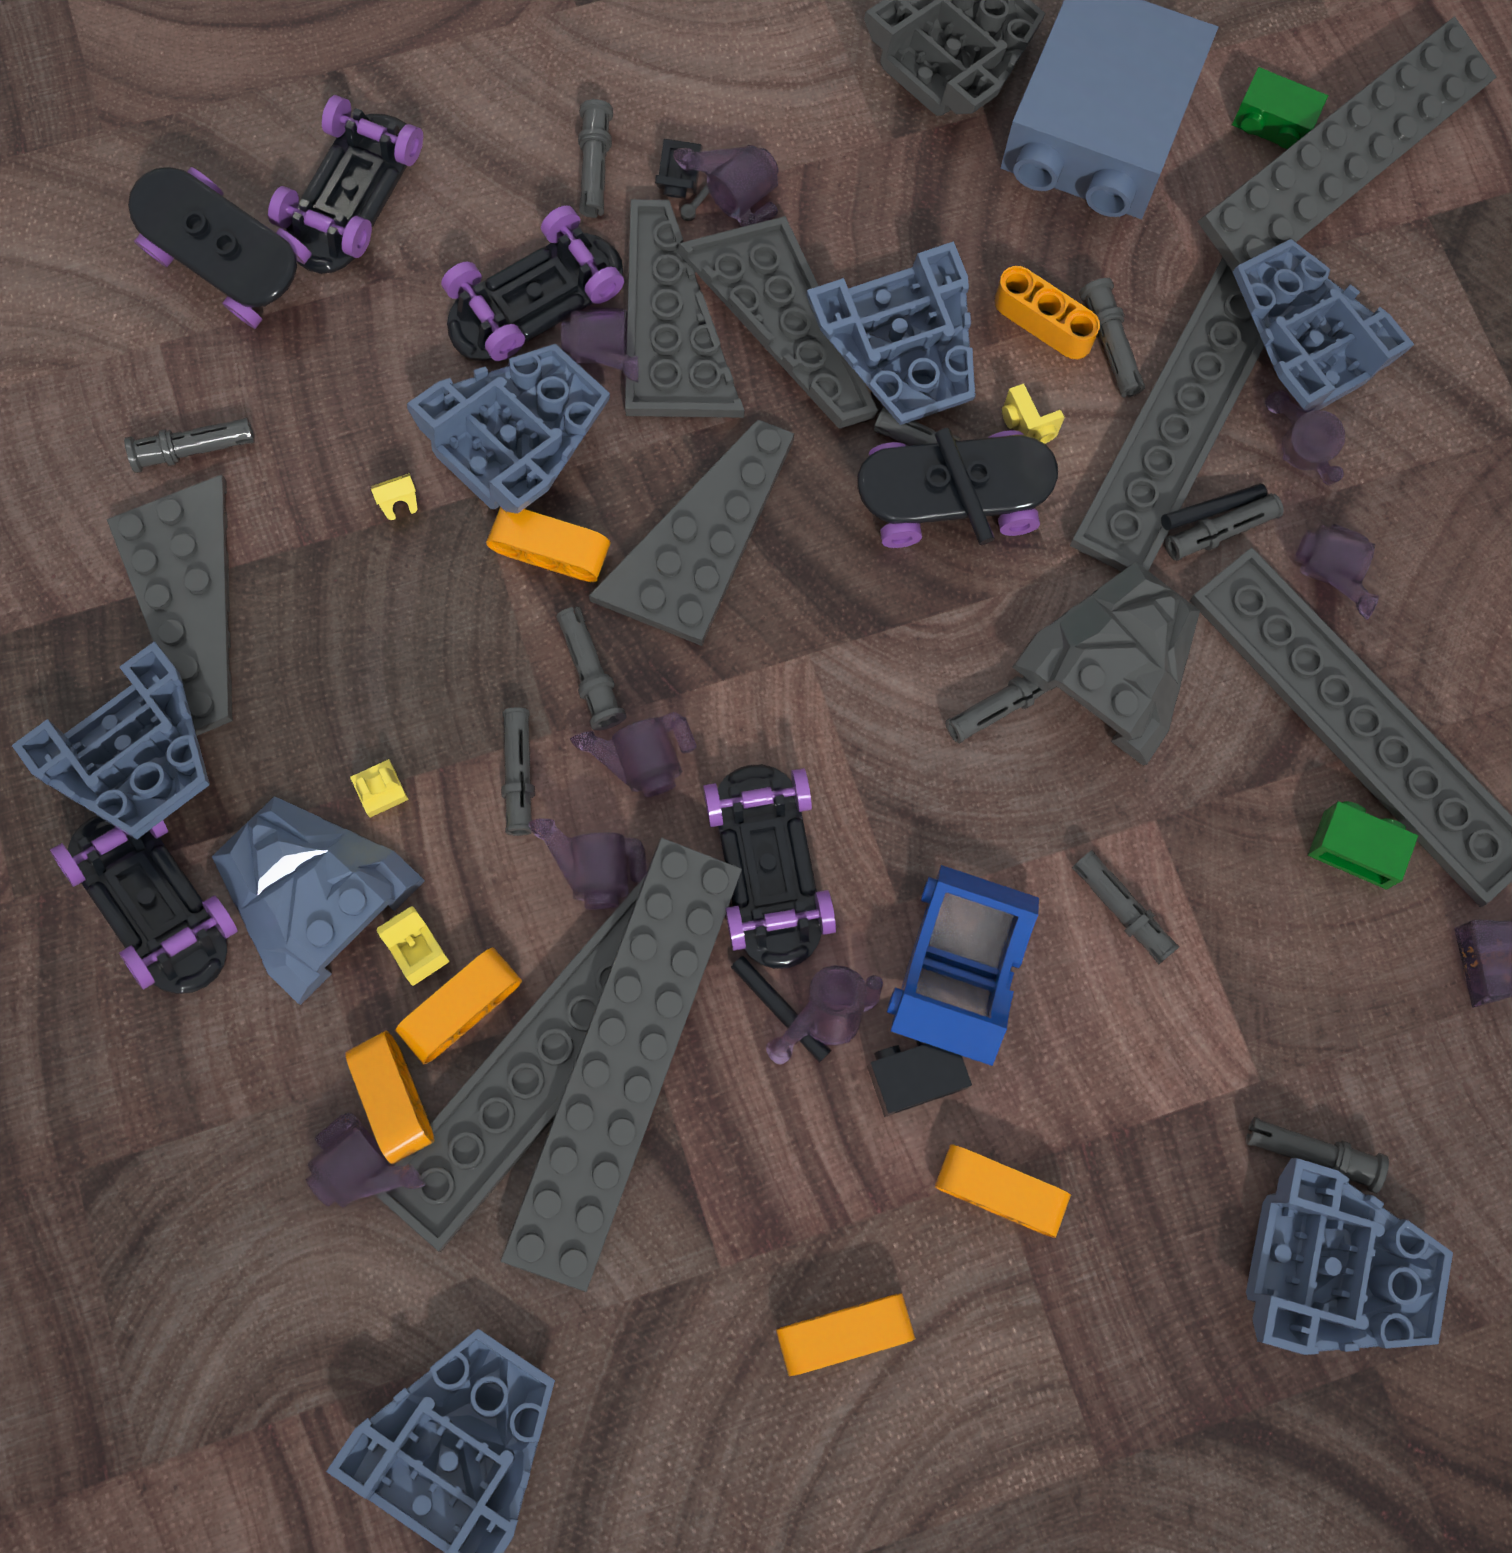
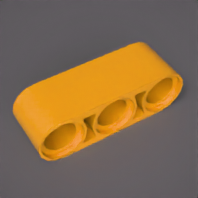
[994,266,1100,359]
[486,507,611,582]
[395,947,522,1064]
[345,1030,435,1164]
[934,1144,1071,1238]
[776,1293,916,1376]

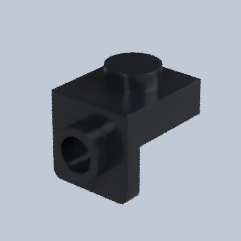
[655,139,703,199]

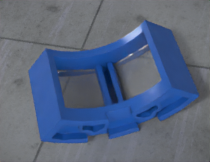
[887,865,1039,1066]

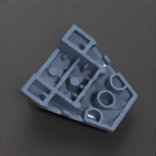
[1233,239,1414,415]
[806,241,975,425]
[407,344,610,514]
[12,641,210,839]
[212,796,425,1005]
[1246,1158,1453,1355]
[326,1329,555,1553]

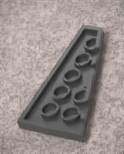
[625,199,745,418]
[677,216,878,429]
[589,420,795,646]
[107,474,233,736]

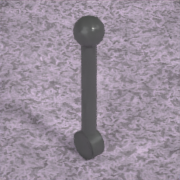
[680,158,734,221]

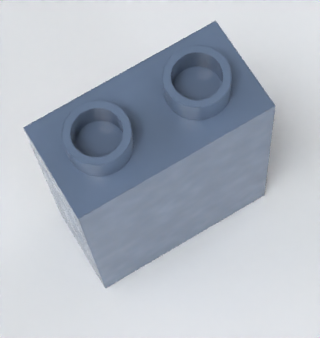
[1000,0,1218,220]

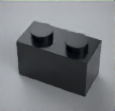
[867,1040,972,1117]

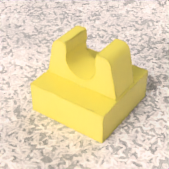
[371,473,417,520]
[350,759,409,818]

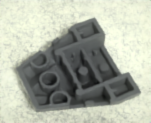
[864,0,1046,116]
[1012,562,1200,766]

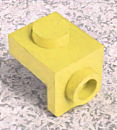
[1002,383,1065,444]
[376,907,450,986]

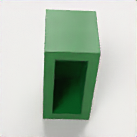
[1232,67,1329,149]
[1307,801,1419,890]

